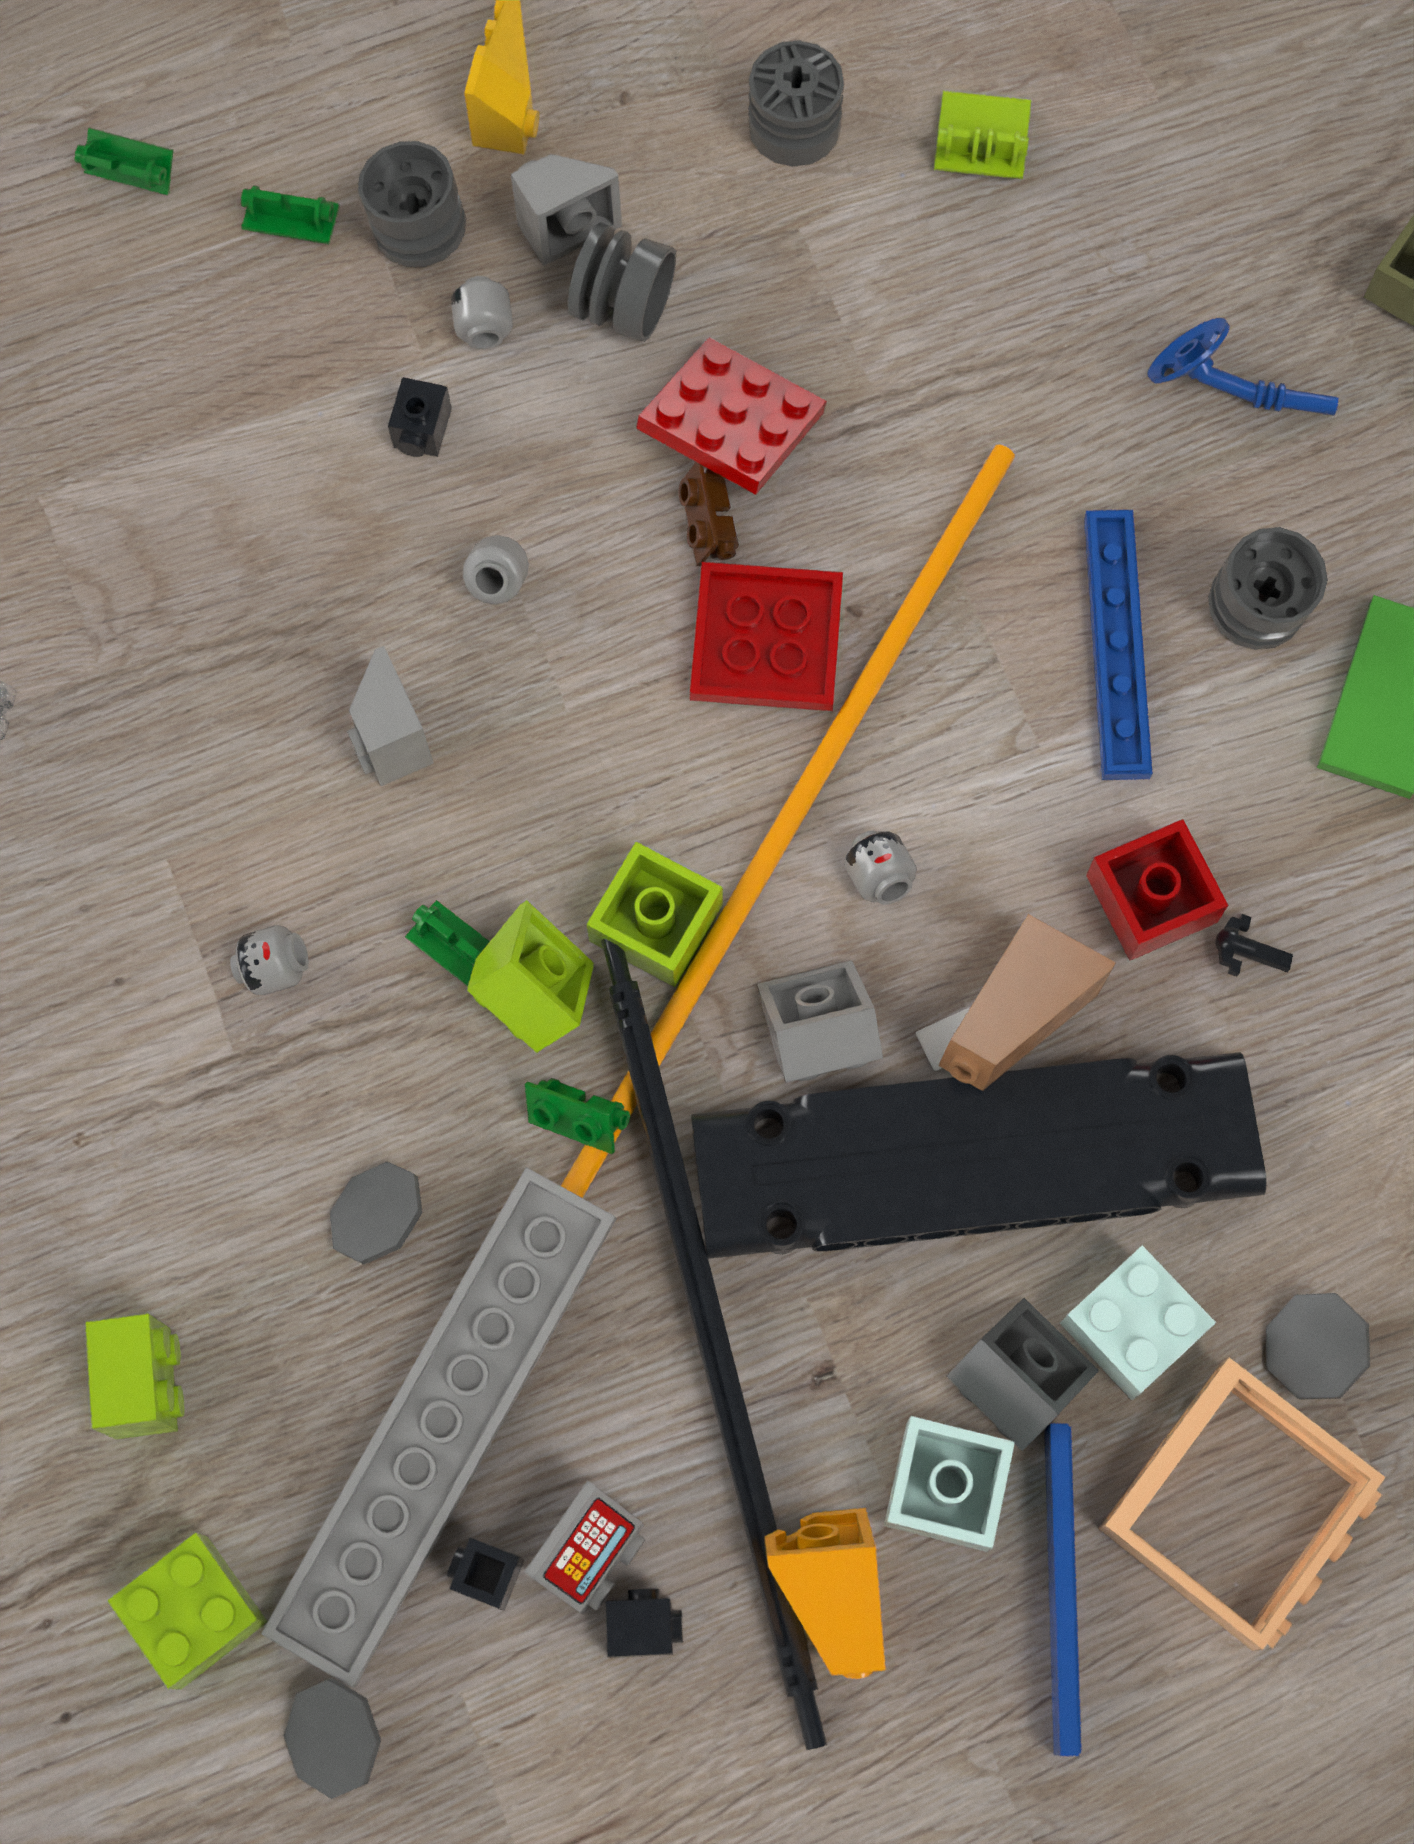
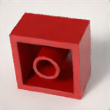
[1086,819,1229,961]

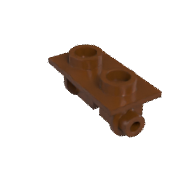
[678,462,739,566]

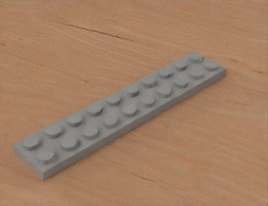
[261,1167,617,1688]

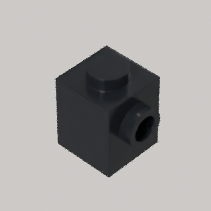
[388,377,452,457]
[447,1537,524,1611]
[606,1588,683,1658]

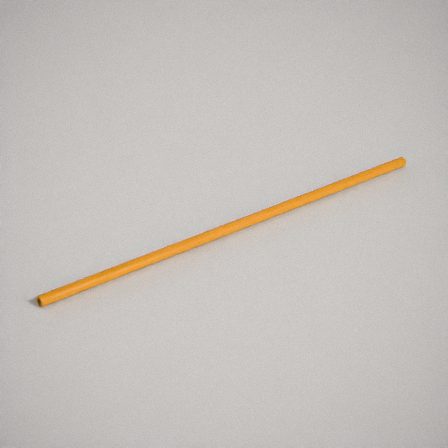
[561,444,1015,1198]

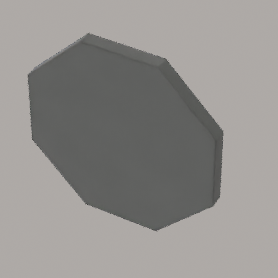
[330,1161,422,1265]
[1266,1293,1370,1400]
[284,1678,381,1799]

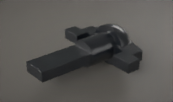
[1215,914,1293,977]

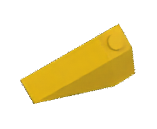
[464,0,539,155]

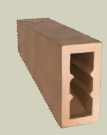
[938,914,1116,1091]

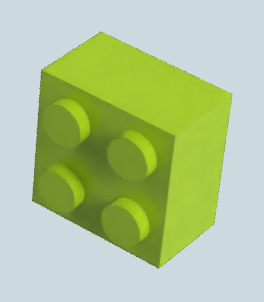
[586,842,723,987]
[85,1314,185,1440]
[107,1532,268,1690]

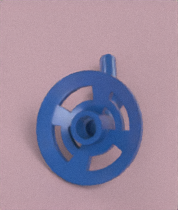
[1148,318,1338,416]

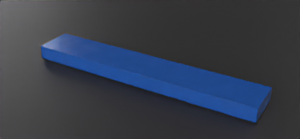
[1084,510,1153,780]
[1044,1423,1082,1756]

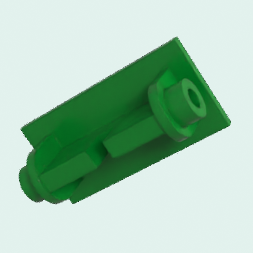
[74,128,174,195]
[241,185,340,244]
[405,900,490,987]
[525,1078,630,1154]

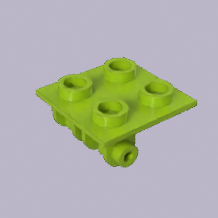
[934,91,1031,179]

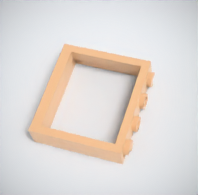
[1098,1358,1386,1651]

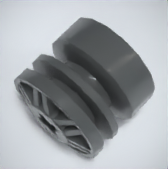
[748,40,844,167]
[358,141,466,267]
[568,222,676,342]
[1208,527,1328,650]

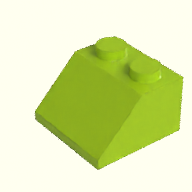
[467,900,594,1053]

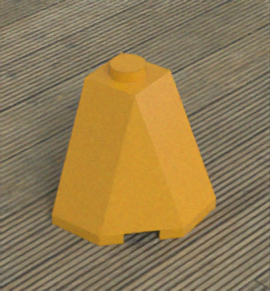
[764,1508,886,1679]

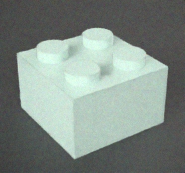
[1060,1245,1216,1400]
[884,1416,1015,1552]

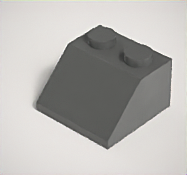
[947,1298,1099,1451]

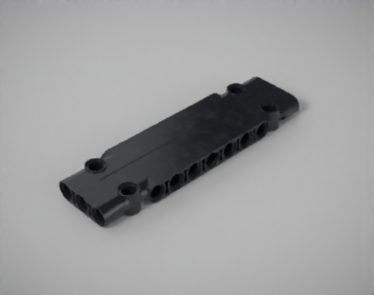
[691,1052,1267,1259]

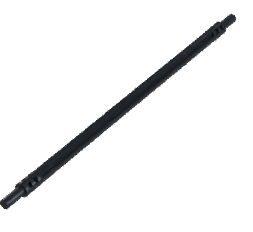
[601,939,827,1750]

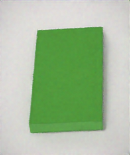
[1317,595,1414,799]

